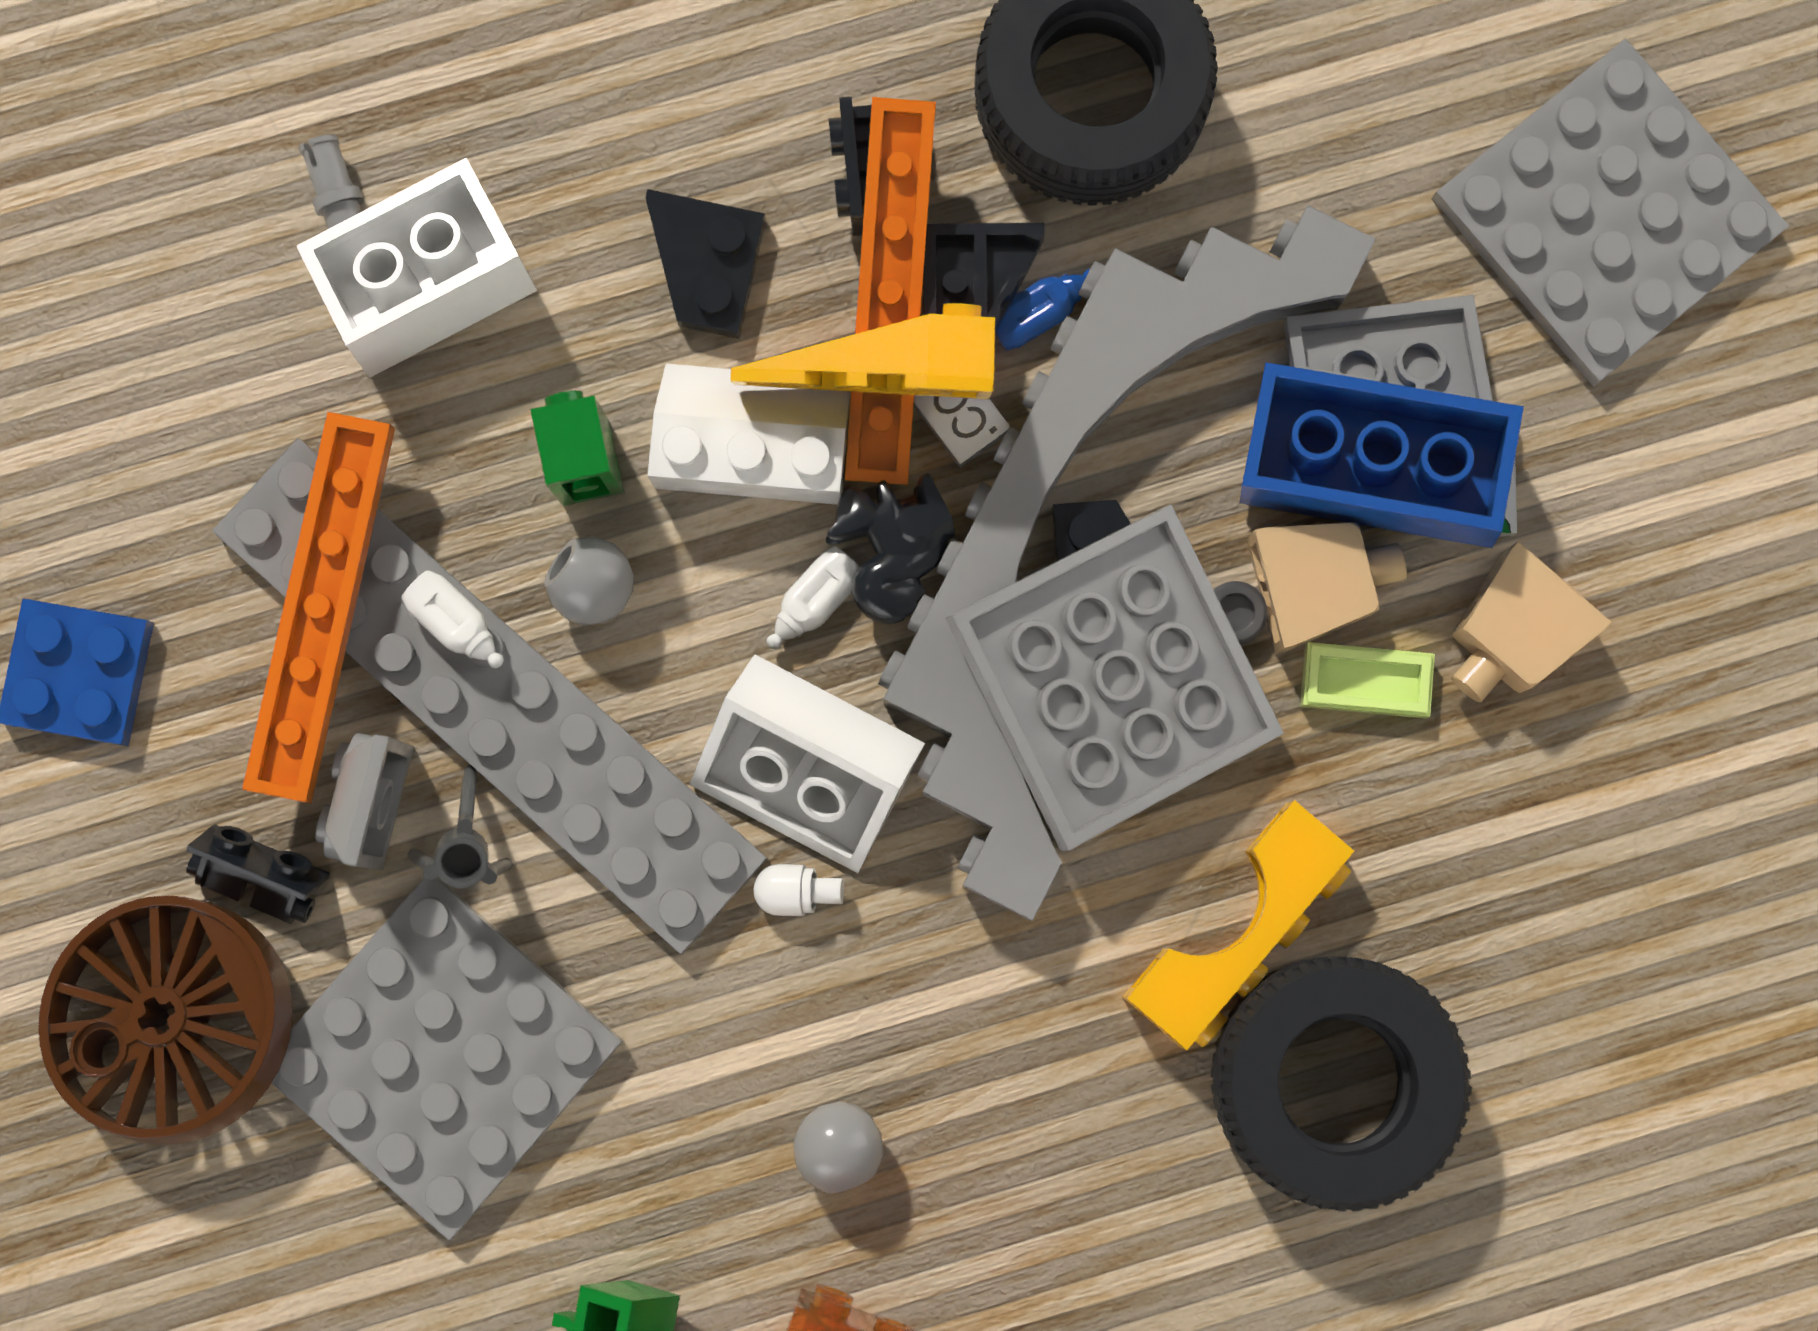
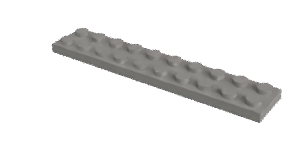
[212,438,768,954]

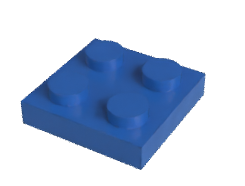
[0,598,154,747]

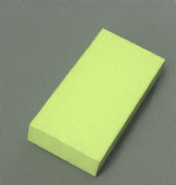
[1300,642,1435,719]

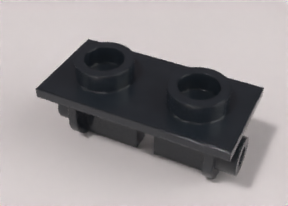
[186,824,330,924]

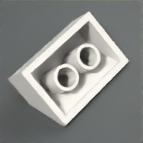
[297,158,537,378]
[647,364,851,504]
[689,655,925,873]

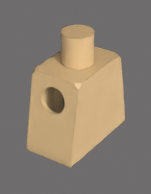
[1247,522,1407,655]
[1451,541,1611,703]

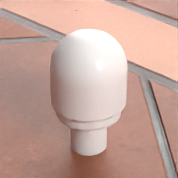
[753,864,844,916]

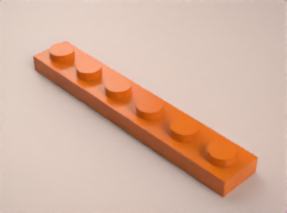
[845,97,936,485]
[242,412,395,804]

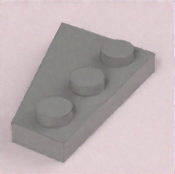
[1283,295,1493,401]

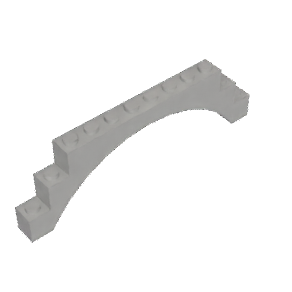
[878,205,1376,921]

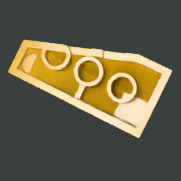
[730,303,995,399]

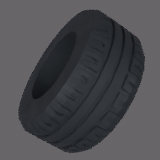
[974,0,1218,206]
[1211,956,1472,1212]

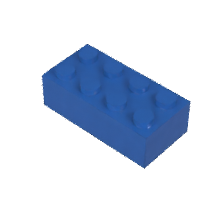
[1239,362,1524,548]

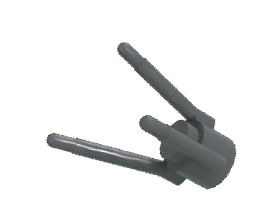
[408,765,513,888]

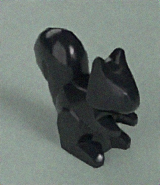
[825,473,955,624]

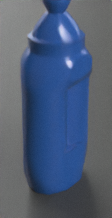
[995,269,1090,351]

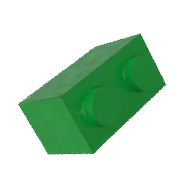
[530,390,624,506]

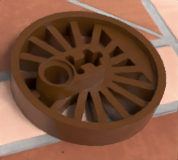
[38,895,293,1145]

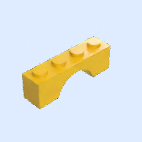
[1122,800,1354,1050]

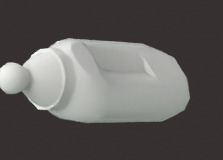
[767,546,860,649]
[402,570,504,668]

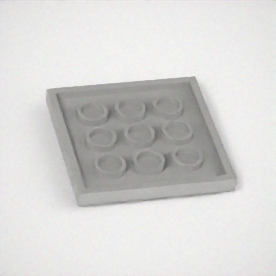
[1432,38,1789,387]
[945,504,1284,851]
[272,877,624,1241]

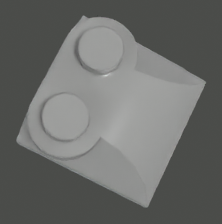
[316,733,414,870]

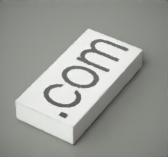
[914,395,1010,468]

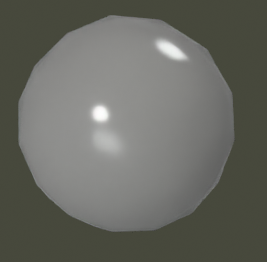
[544,536,634,625]
[793,1102,883,1193]

